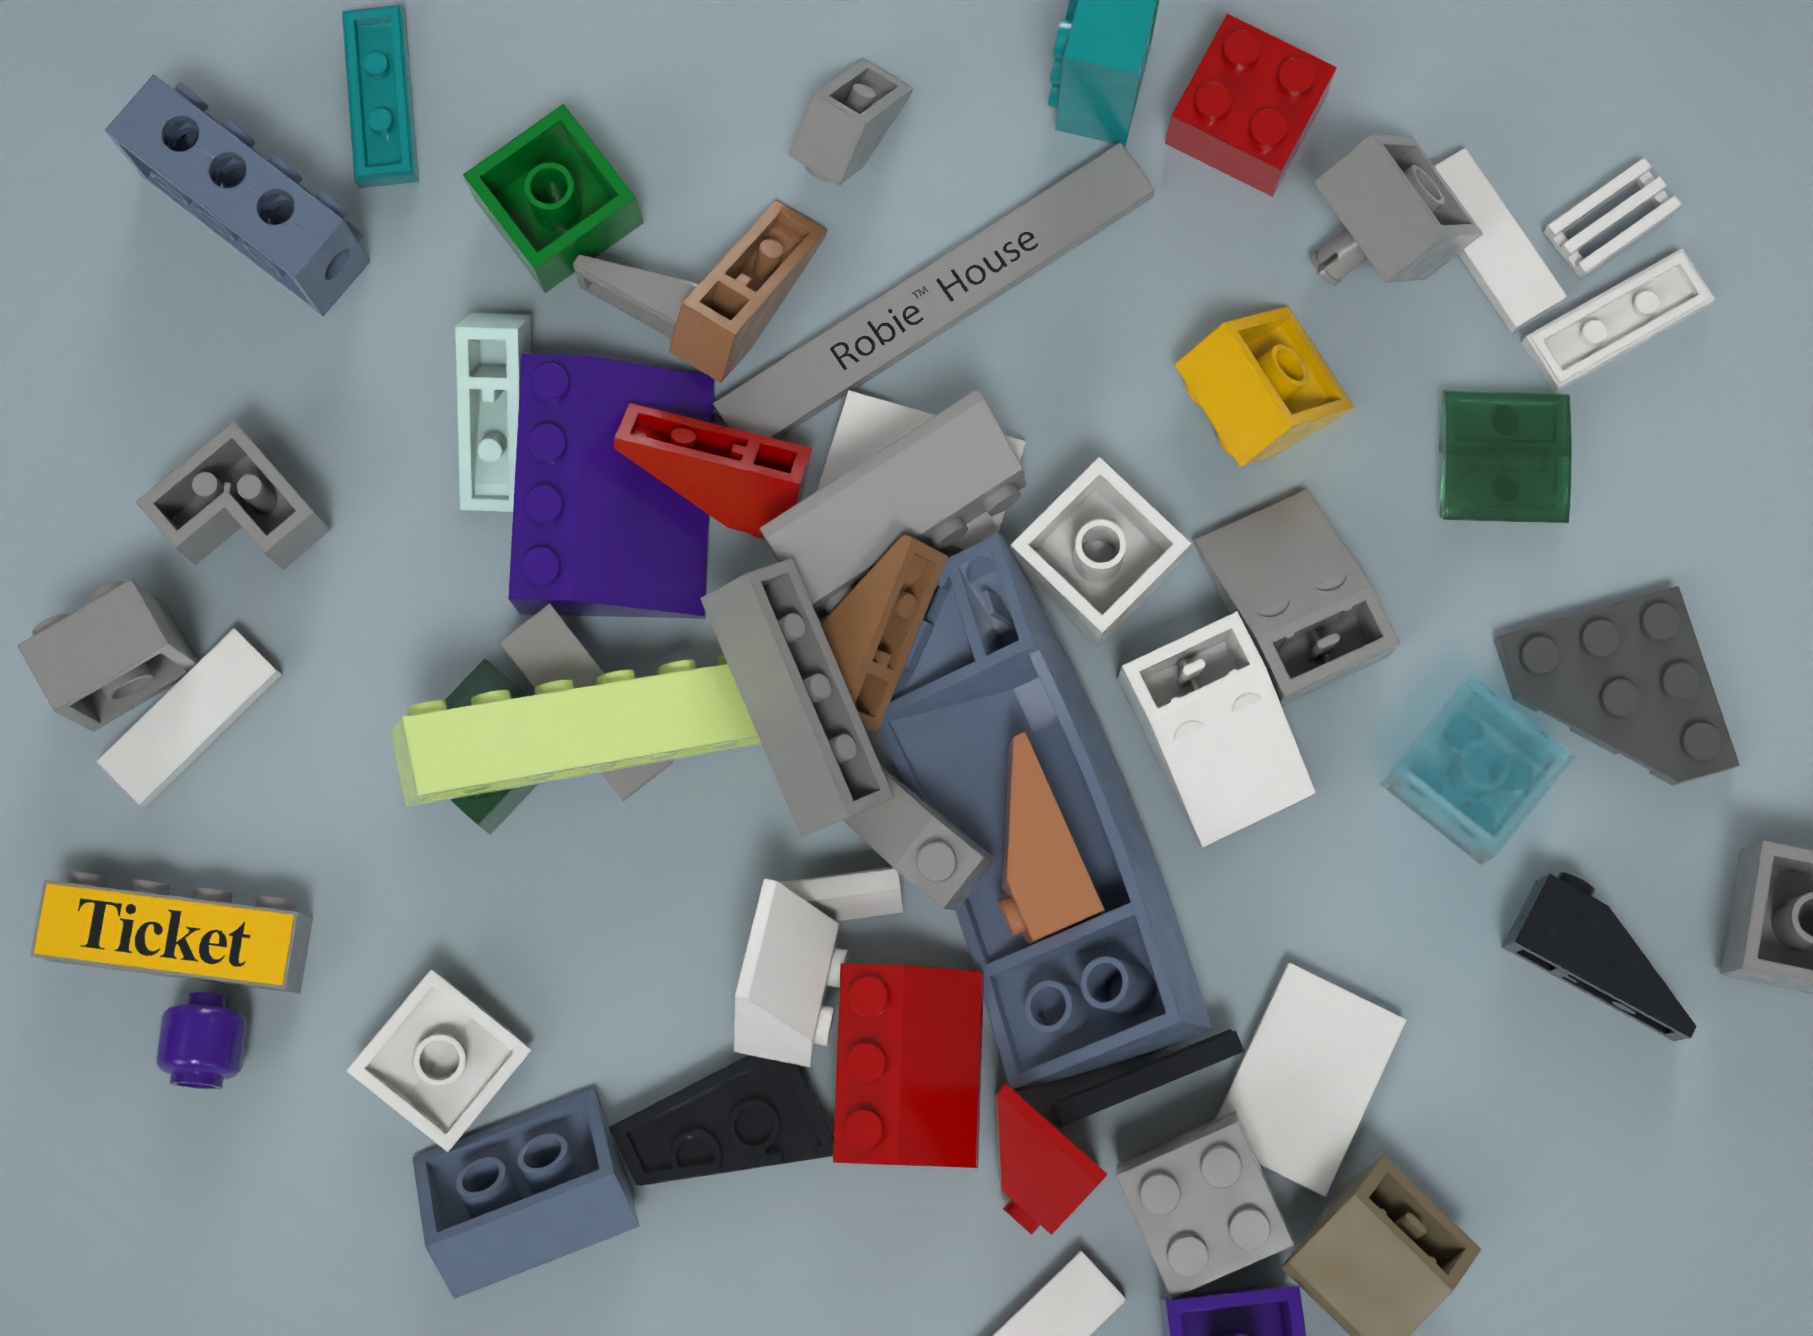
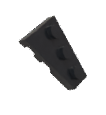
[608,1055,834,1186]

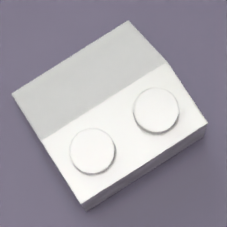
[734,879,848,1067]

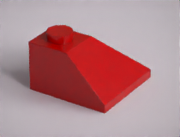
[994,1084,1108,1235]

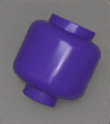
[156,992,247,1089]

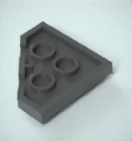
[1494,586,1740,786]

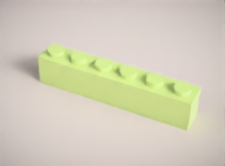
[390,655,762,807]

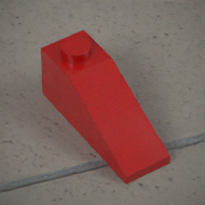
[613,403,812,539]

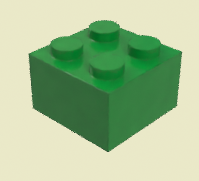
[462,104,644,293]

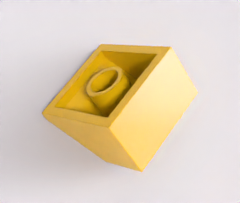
[1174,306,1354,468]

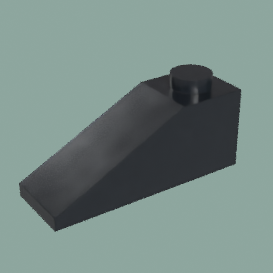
[1502,872,1697,1041]

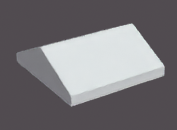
[346,968,532,1152]

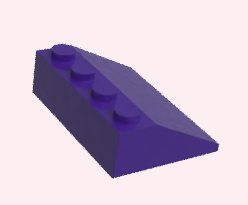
[508,354,715,619]

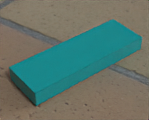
[342,5,419,188]

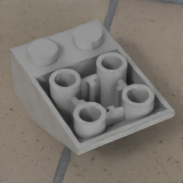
[1194,489,1400,706]

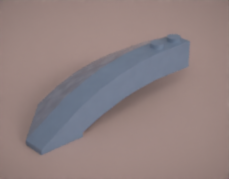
[879,533,1213,1092]

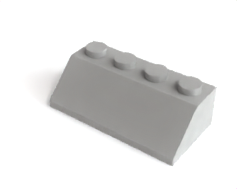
[759,388,1026,619]

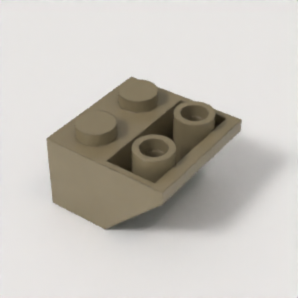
[1281,1155,1481,1336]

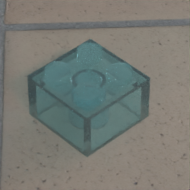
[1380,675,1575,865]

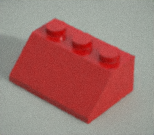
[833,964,984,1168]

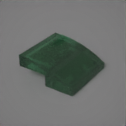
[1439,390,1572,523]

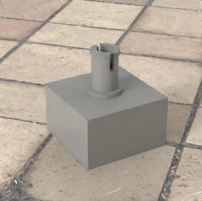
[1311,134,1483,286]

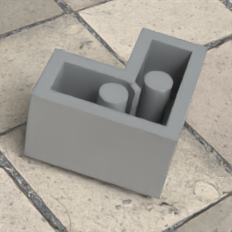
[136,421,330,570]

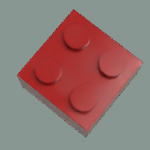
[1165,13,1337,197]

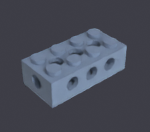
[105,74,370,317]

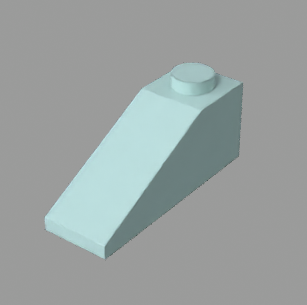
[455,313,531,512]

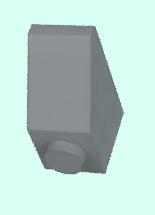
[788,59,913,185]

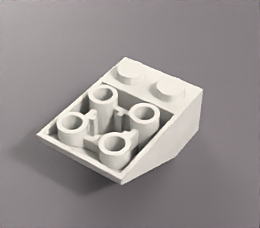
[1117,611,1316,849]

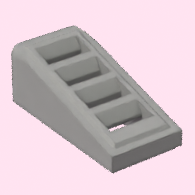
[573,254,698,339]

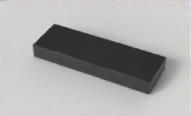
[1051,1029,1245,1127]

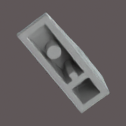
[843,766,997,910]

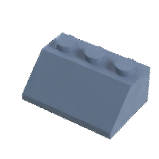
[412,1087,640,1299]

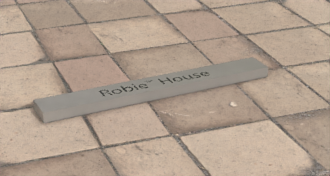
[713,143,1155,439]

